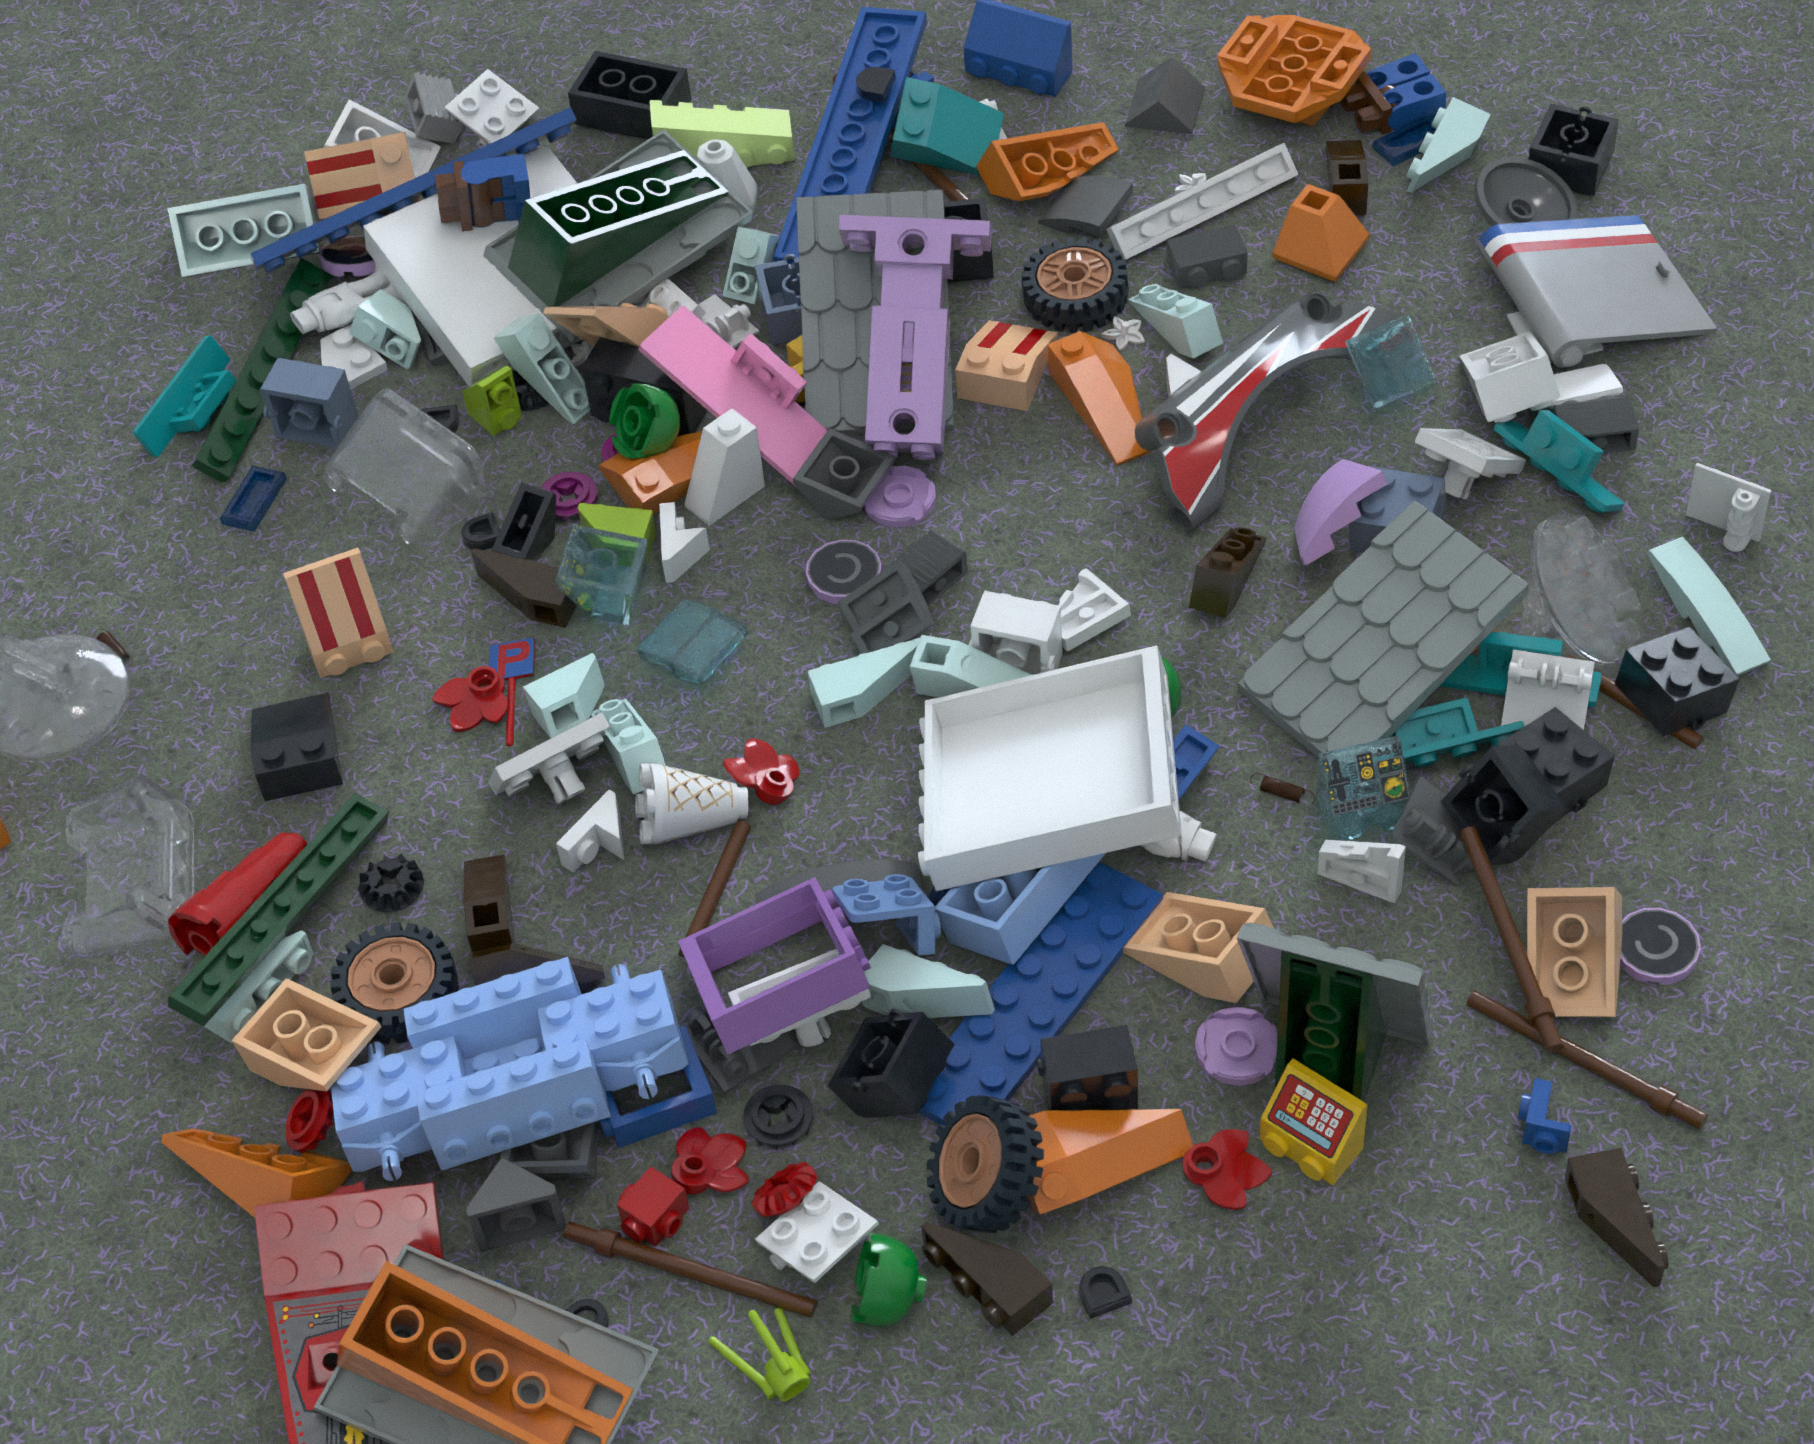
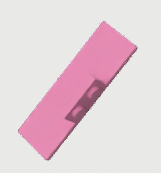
[639,306,827,487]

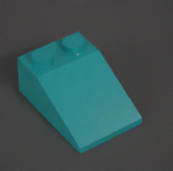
[890,77,1004,175]

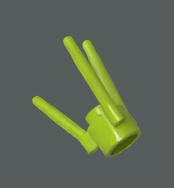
[708,1308,811,1402]

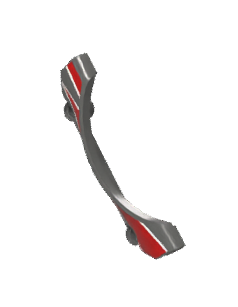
[1134,292,1415,534]

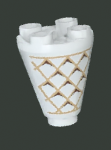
[635,763,748,844]

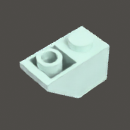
[723,227,780,304]
[349,289,421,369]
[523,653,605,738]

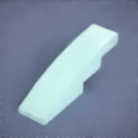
[1647,536,1771,676]

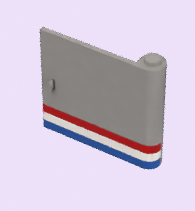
[1478,215,1717,368]

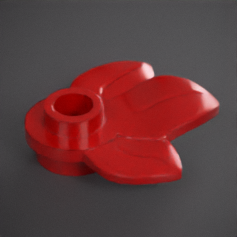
[432,666,508,732]
[723,738,800,805]
[671,1127,749,1195]
[1182,1129,1272,1210]

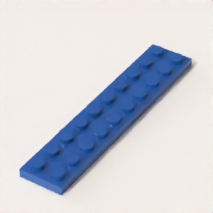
[773,7,927,264]
[251,107,577,273]

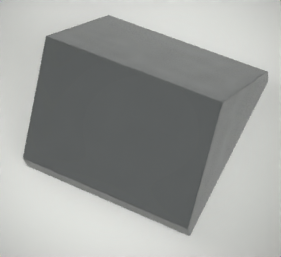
[1125,57,1205,134]
[793,428,895,520]
[500,1121,597,1181]
[466,1157,566,1252]

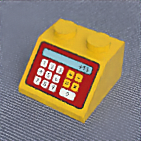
[1260,1058,1367,1185]

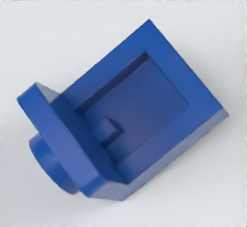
[1518,1078,1572,1154]

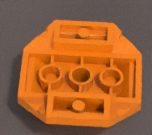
[1217,15,1371,127]

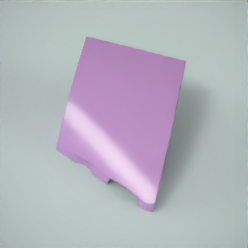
[1294,459,1387,565]

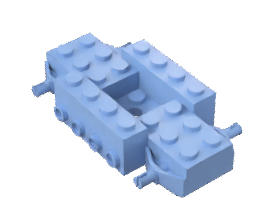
[331,957,689,1181]

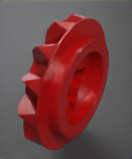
[285,1089,334,1153]
[751,1162,817,1217]

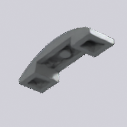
[755,859,924,904]

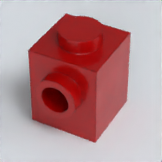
[616,1166,689,1247]

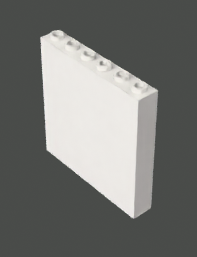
[363,146,650,386]
[918,645,1182,891]

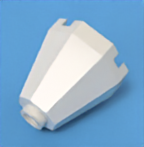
[696,139,758,211]

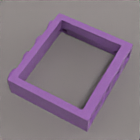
[678,877,871,1054]

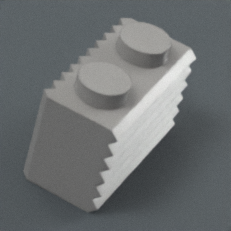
[405,72,466,144]

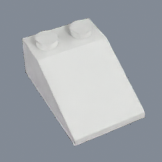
[324,100,441,177]
[1460,331,1561,423]

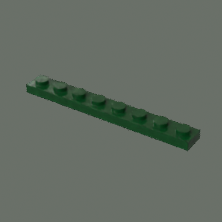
[192,258,332,482]
[168,793,389,1026]

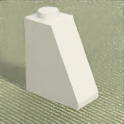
[684,408,765,526]

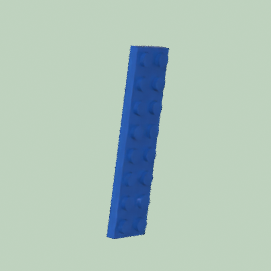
[919,861,1163,1126]

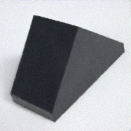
[492,482,557,560]

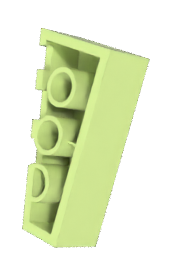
[650,100,795,168]

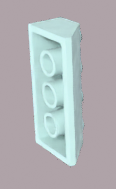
[167,184,319,277]

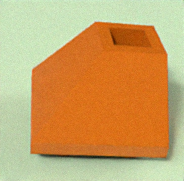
[1272,184,1369,282]

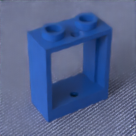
[599,1025,717,1148]

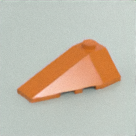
[976,122,1119,201]
[1047,331,1150,466]
[599,431,702,515]
[1027,1109,1193,1215]
[161,1128,351,1218]

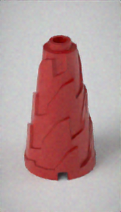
[168,832,307,956]

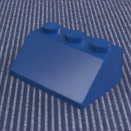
[964,0,1073,97]

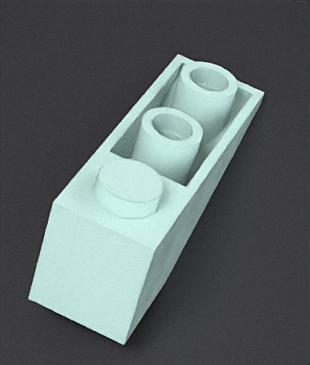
[1406,97,1491,193]
[1128,284,1223,358]
[494,313,590,424]
[910,635,1032,697]
[808,638,920,728]
[591,699,665,794]
[204,930,314,1043]
[862,944,995,1018]

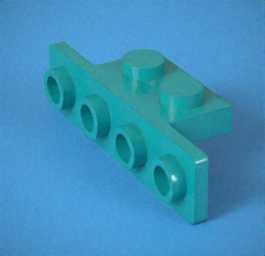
[133,335,236,457]
[1493,410,1625,513]
[1439,631,1602,707]
[1373,697,1524,778]

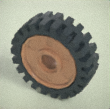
[1022,237,1129,333]
[330,922,459,1044]
[927,1095,1044,1233]

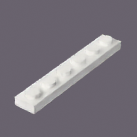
[1106,143,1298,260]

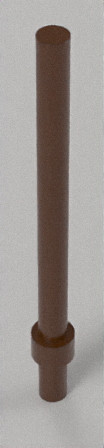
[1460,826,1563,1053]
[1467,990,1709,1130]
[563,1221,818,1318]

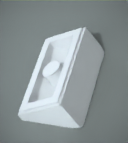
[1547,364,1623,409]

